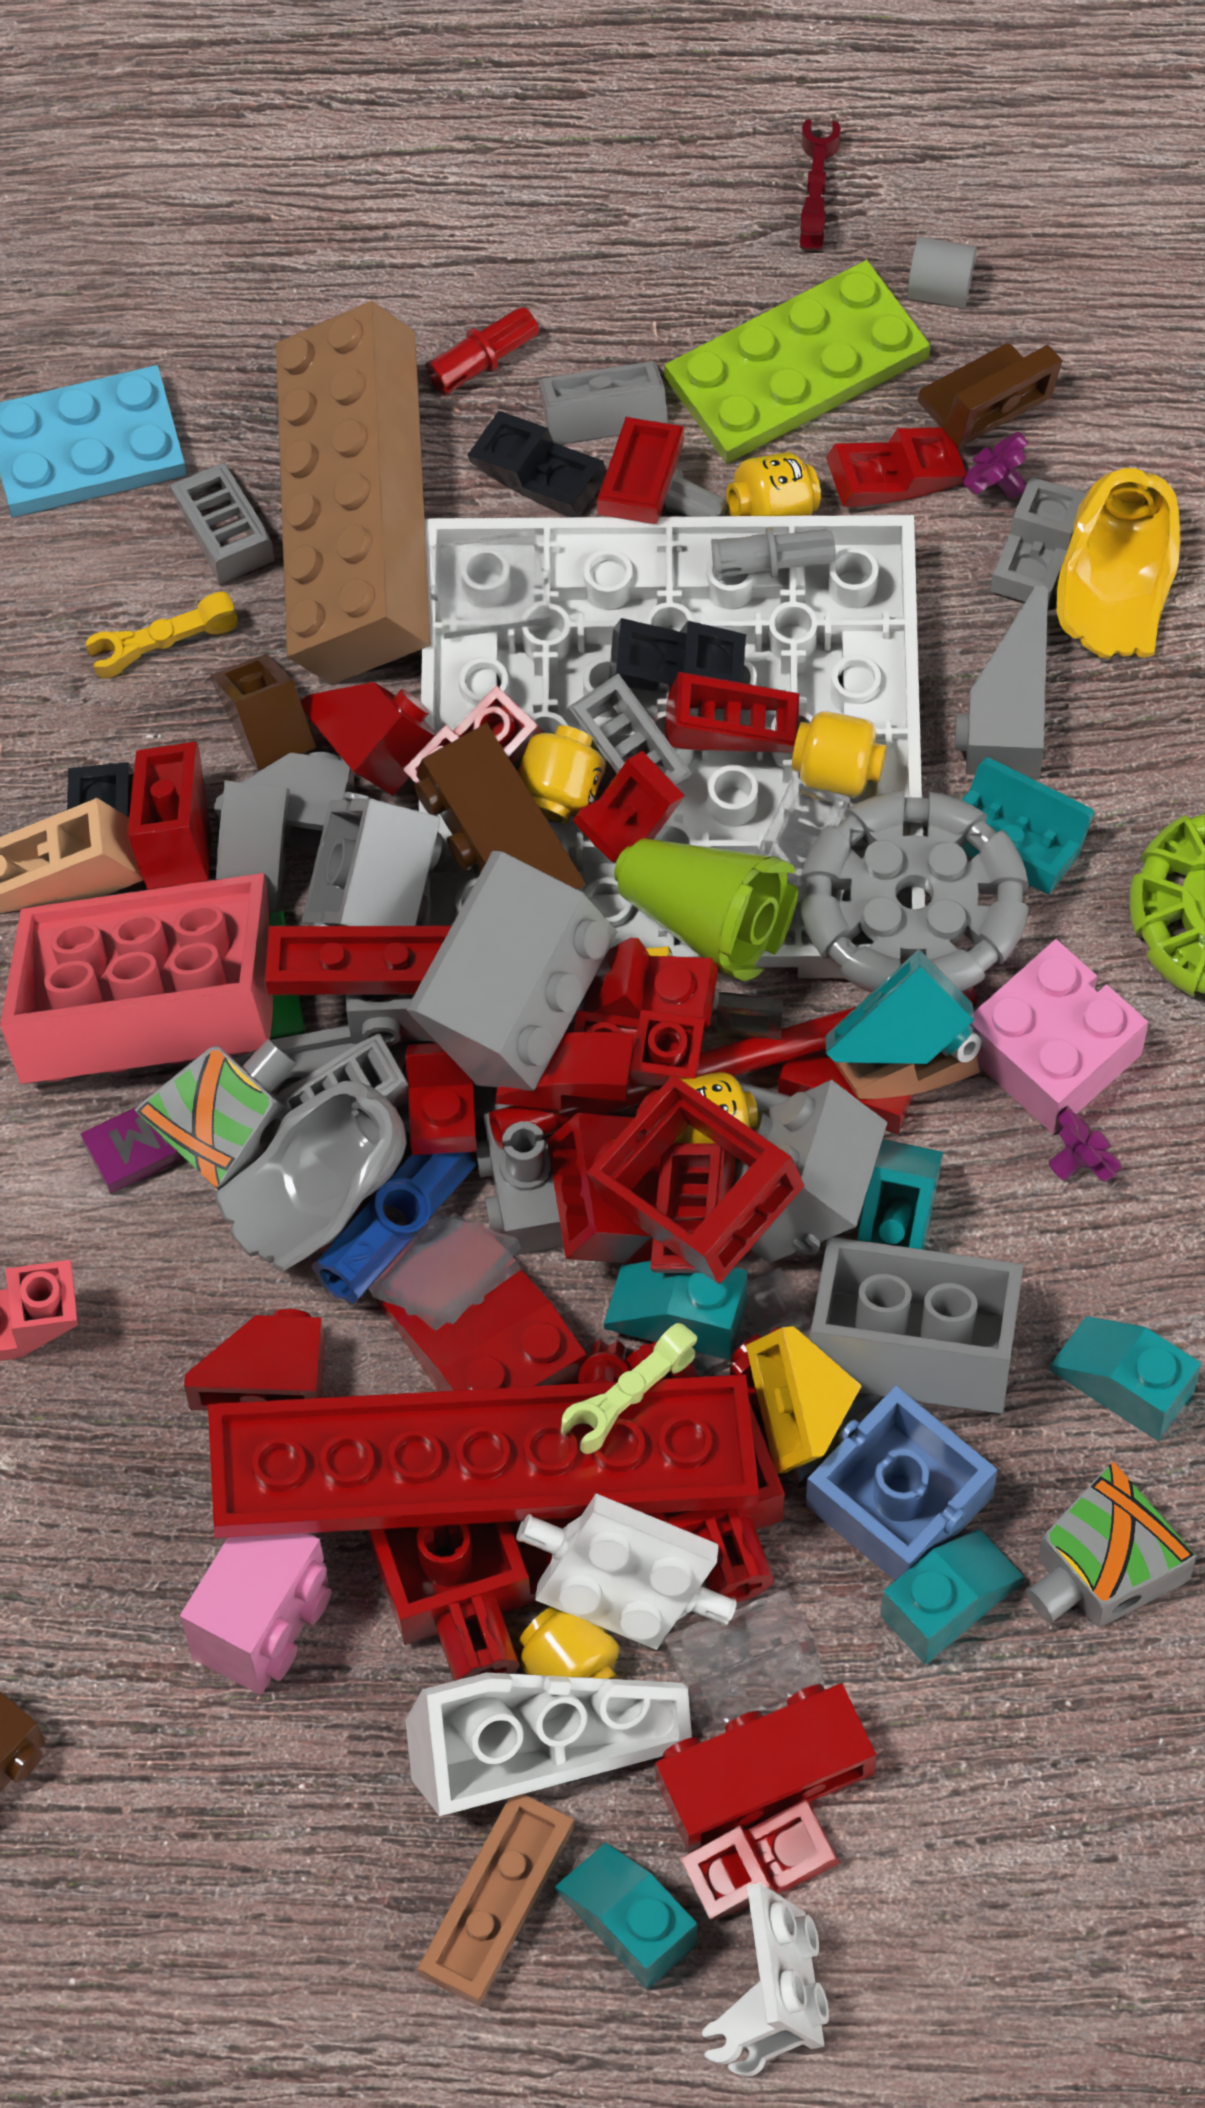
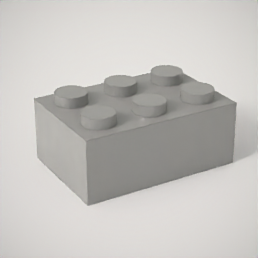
[810,1237,1024,1414]

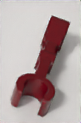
[800,119,841,250]

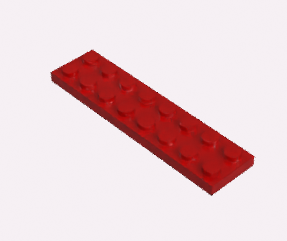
[208,1374,759,1538]

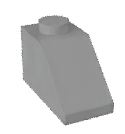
[214,752,356,853]

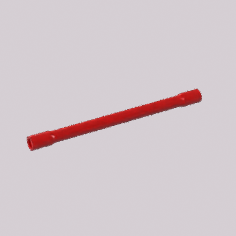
[489,986,977,1149]

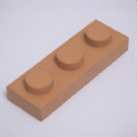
[417,1794,575,2007]

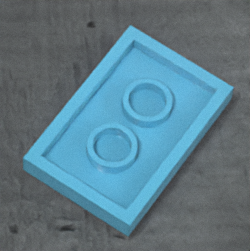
[0,365,187,518]

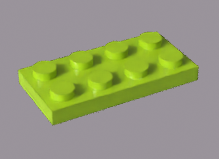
[664,260,930,464]

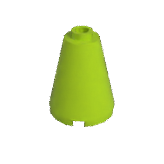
[614,838,798,982]

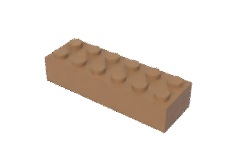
[276,301,431,685]

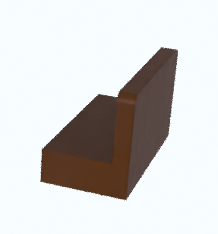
[917,344,1063,448]

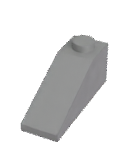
[955,585,1048,778]

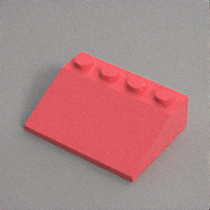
[0,873,273,1084]

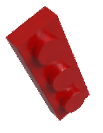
[265,926,452,995]

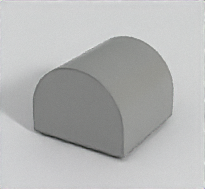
[907,236,977,308]

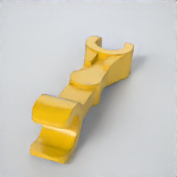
[85,591,238,679]

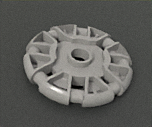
[799,791,1029,992]

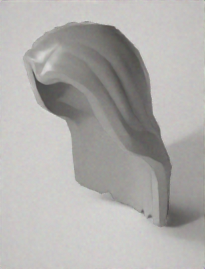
[215,1081,407,1271]

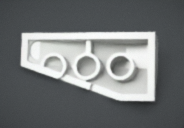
[405,1673,692,1816]

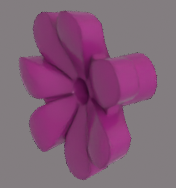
[1048,1106,1122,1182]

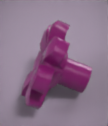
[963,432,1029,499]

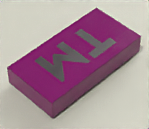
[80,1106,184,1194]

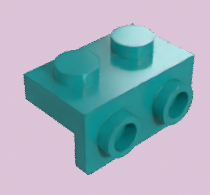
[962,757,1094,895]

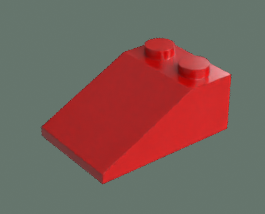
[373,1227,587,1391]

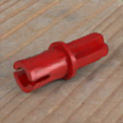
[425,307,539,396]
[578,1339,630,1384]

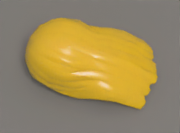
[1056,468,1181,659]

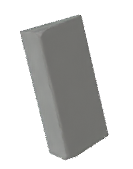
[538,361,668,445]

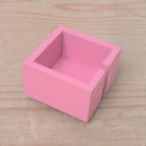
[970,939,1148,1135]
[180,1533,332,1696]

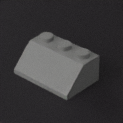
[407,851,618,1091]

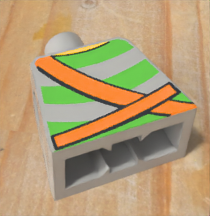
[135,1039,297,1190]
[1026,1462,1197,1627]

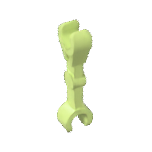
[561,1323,697,1454]

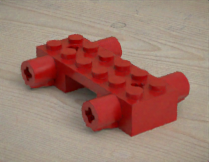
[365,1342,785,1681]

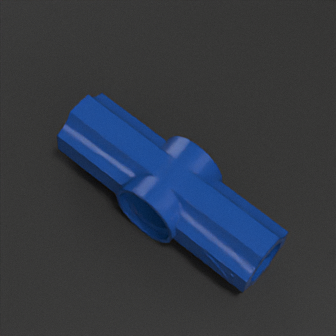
[312,1152,477,1304]

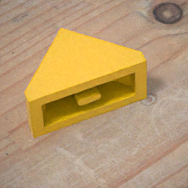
[746,1326,862,1474]

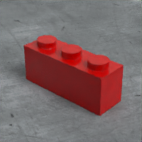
[655,1683,876,1854]

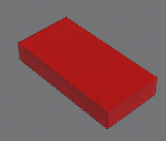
[597,417,684,524]

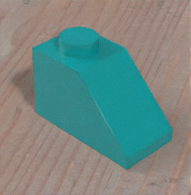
[826,949,974,1064]
[857,1139,944,1250]
[604,1261,747,1360]
[1049,1316,1202,1442]
[880,1529,1025,1665]
[555,1842,697,1990]

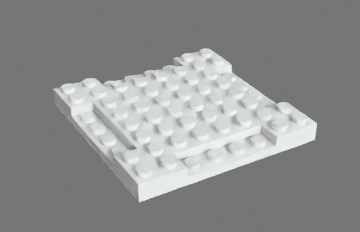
[419,515,925,978]

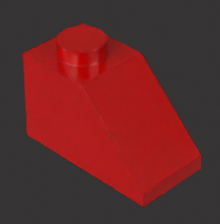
[301,682,436,796]
[127,741,212,890]
[184,1309,326,1411]

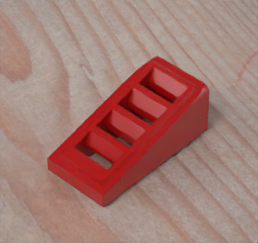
[665,672,800,753]
[650,1143,736,1273]

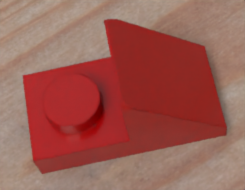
[583,937,718,1028]
[405,1043,477,1155]

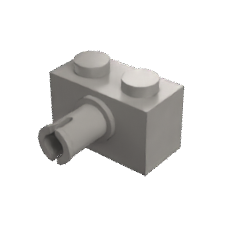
[475,1113,564,1256]

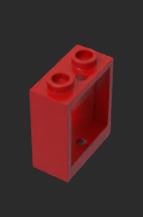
[587,1074,805,1284]

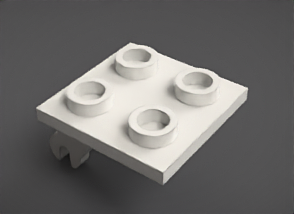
[702,1883,829,2077]

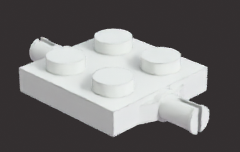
[517,1494,737,1650]

